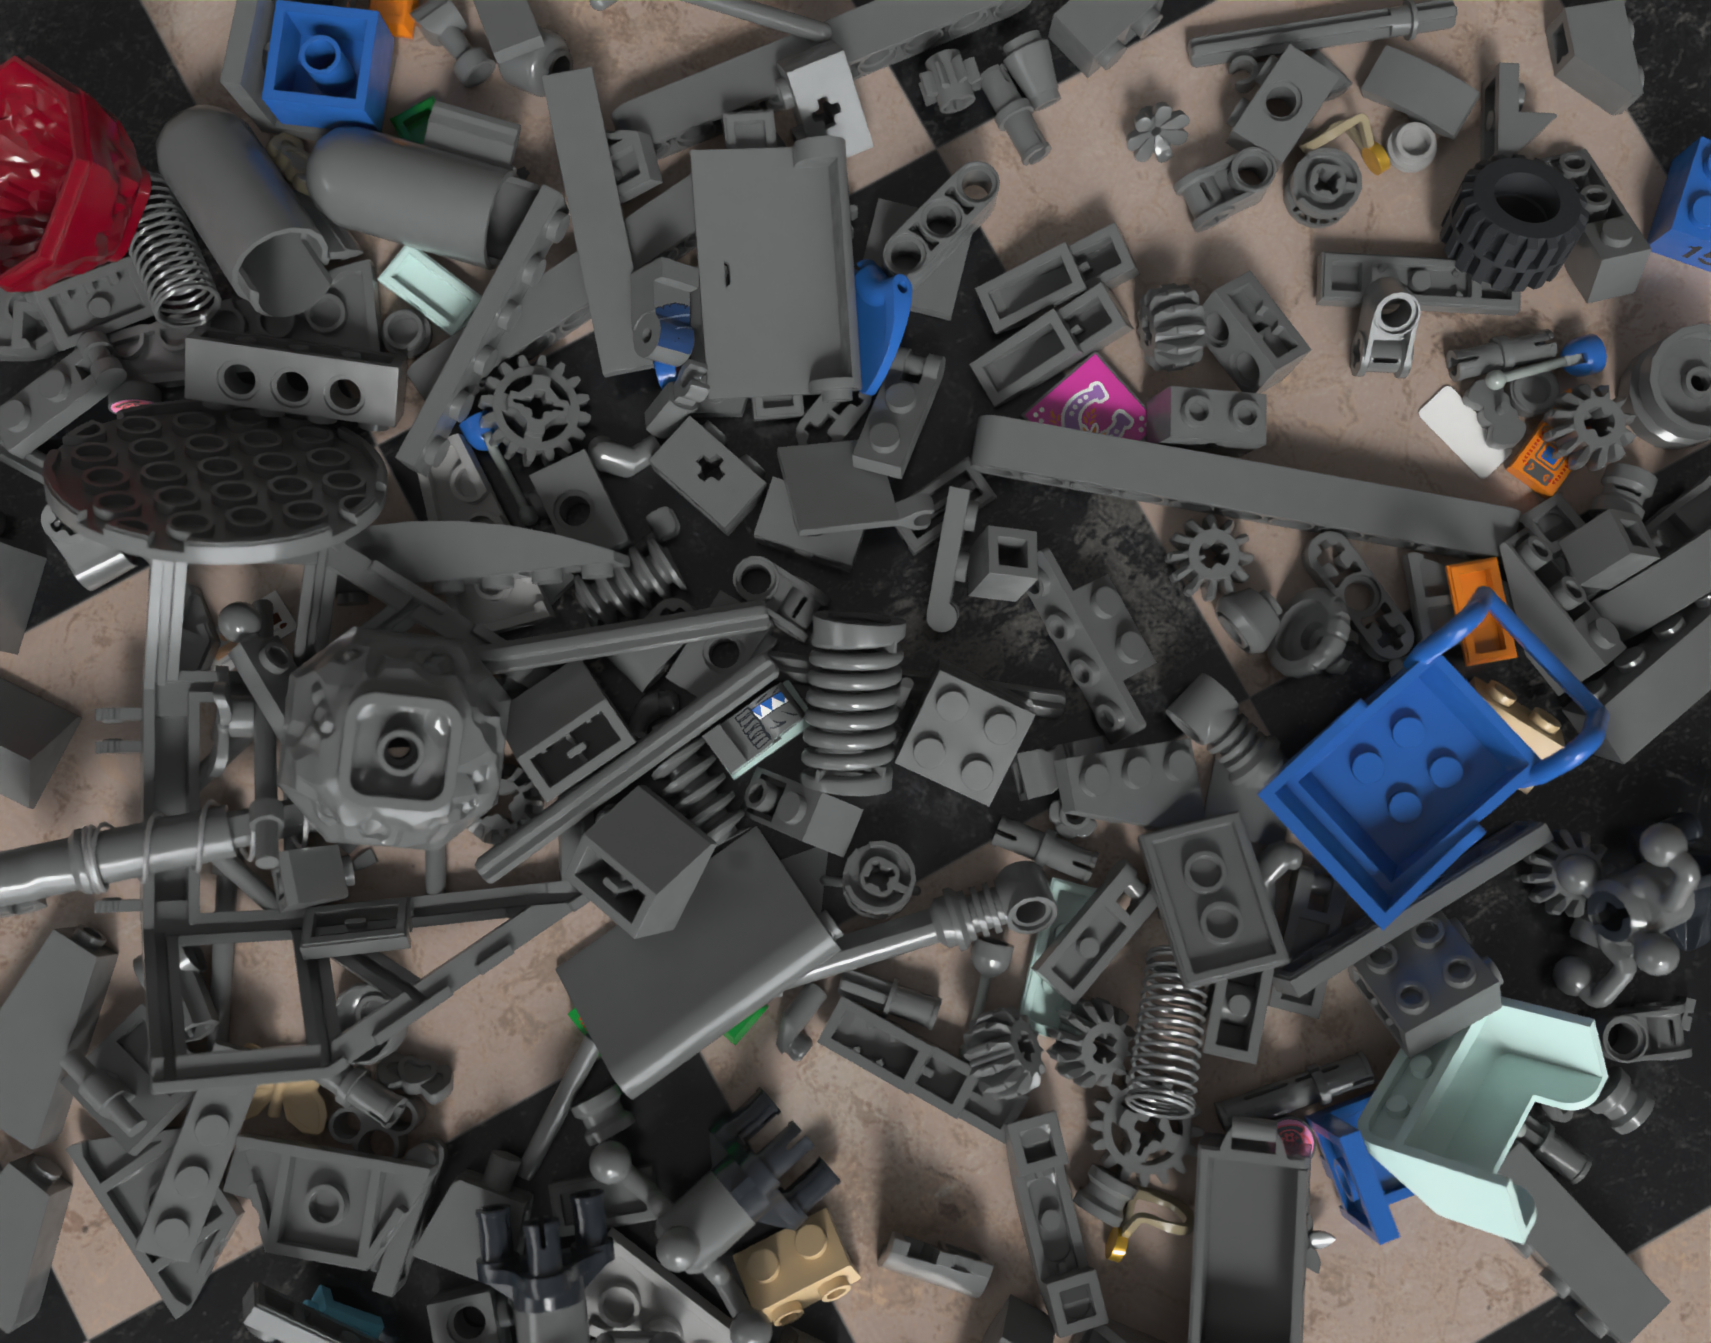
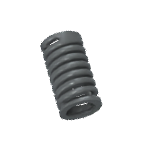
[799,610,907,796]

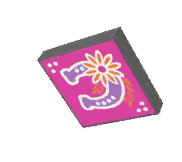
[1019,351,1147,493]

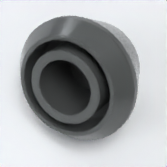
[1215,588,1282,654]

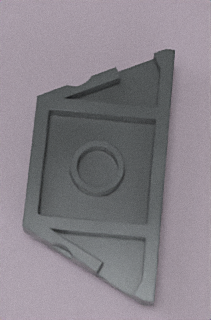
[66,1126,245,1320]
[235,1132,438,1271]

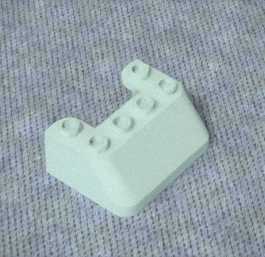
[1357,996,1608,1244]

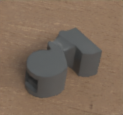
[1010,736,1107,801]

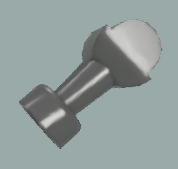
[409,0,496,88]

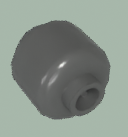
[498,25,573,97]

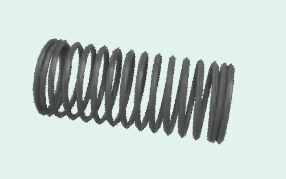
[128,172,222,329]
[1124,945,1210,1119]

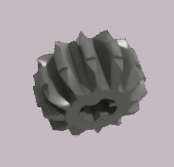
[1137,283,1207,372]
[1541,384,1637,471]
[1165,514,1254,602]
[1520,829,1617,918]
[1046,997,1137,1089]
[963,1006,1045,1100]

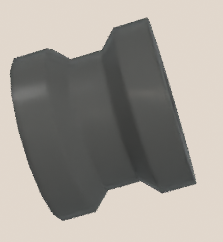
[1587,1066,1655,1135]
[570,1083,636,1146]
[1073,1163,1139,1228]

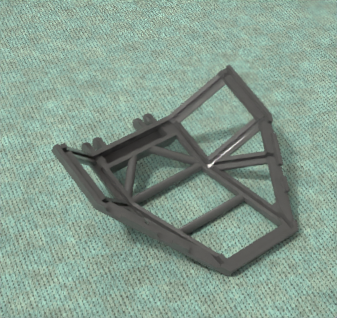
[94,541,594,1095]

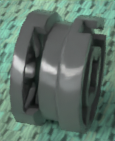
[1283,148,1362,228]
[842,841,916,920]

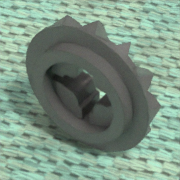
[467,764,544,845]

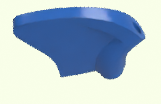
[854,259,913,396]

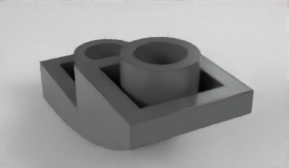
[1361,45,1480,140]

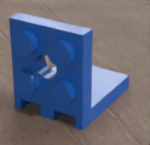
[1304,1089,1415,1245]

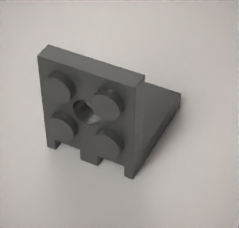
[220,0,397,141]

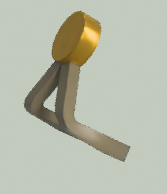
[1298,113,1390,175]
[1105,1185,1195,1263]

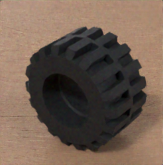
[1440,154,1589,292]

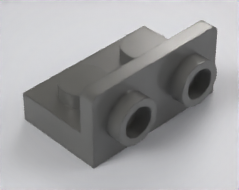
[23,256,154,351]

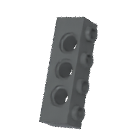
[185,326,408,431]

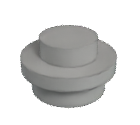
[1385,122,1437,173]

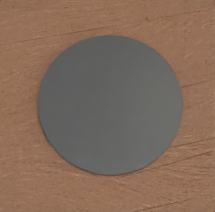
[43,399,387,565]

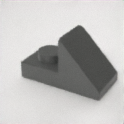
[1480,62,1557,161]

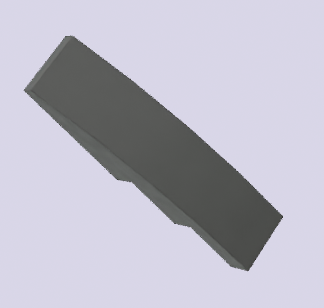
[817,996,1030,1144]

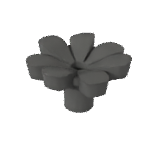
[1126,102,1190,163]

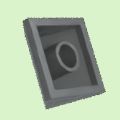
[0,677,82,809]

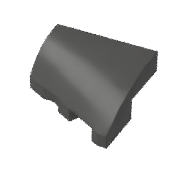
[877,1231,994,1298]

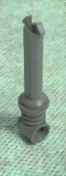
[1166,673,1284,790]
[777,860,1058,997]

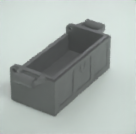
[1188,1115,1312,1343]

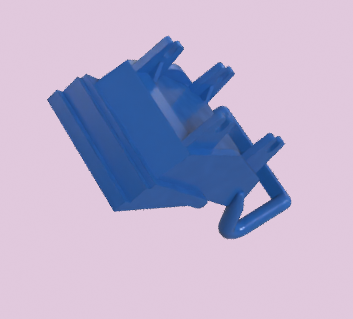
[1256,586,1610,931]

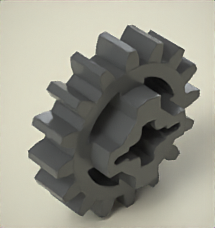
[478,355,591,467]
[1087,1069,1204,1187]

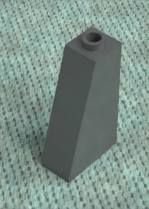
[0,924,119,1150]

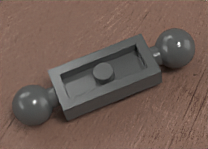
[218,601,297,743]

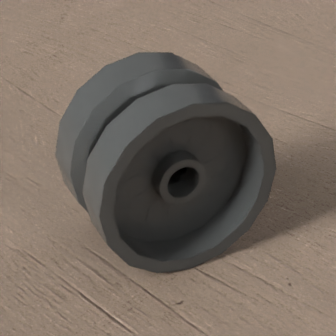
[1618,323,1711,450]

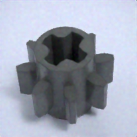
[919,49,982,114]

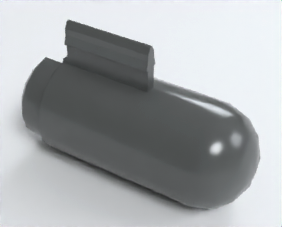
[306,101,540,270]
[155,104,363,317]

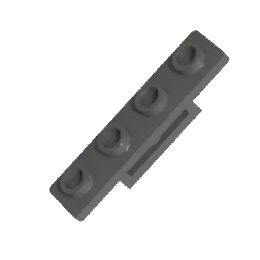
[1026,548,1157,744]

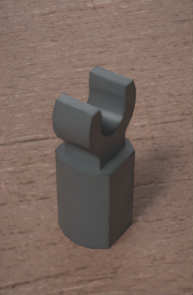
[645,359,710,439]

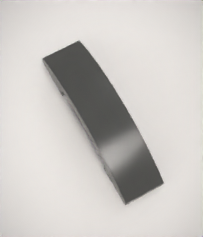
[1589,526,1711,642]
[1004,1110,1109,1338]

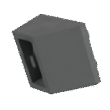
[506,660,638,803]
[563,785,717,939]

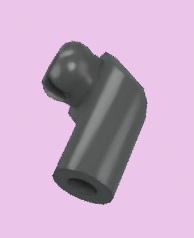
[587,434,661,478]
[1256,840,1303,910]
[776,982,827,1062]

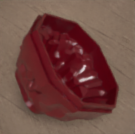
[0,55,151,292]

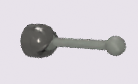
[959,936,1014,1063]

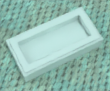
[378,246,482,336]

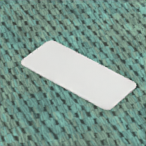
[1419,386,1512,479]

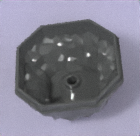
[276,626,511,851]

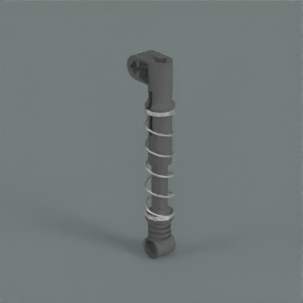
[0,799,317,918]

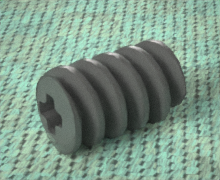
[574,537,689,627]
[651,737,752,848]

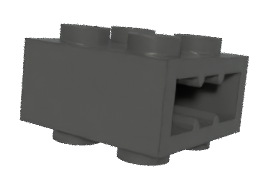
[1348,910,1503,1059]

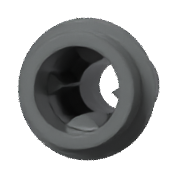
[1003,30,1061,111]

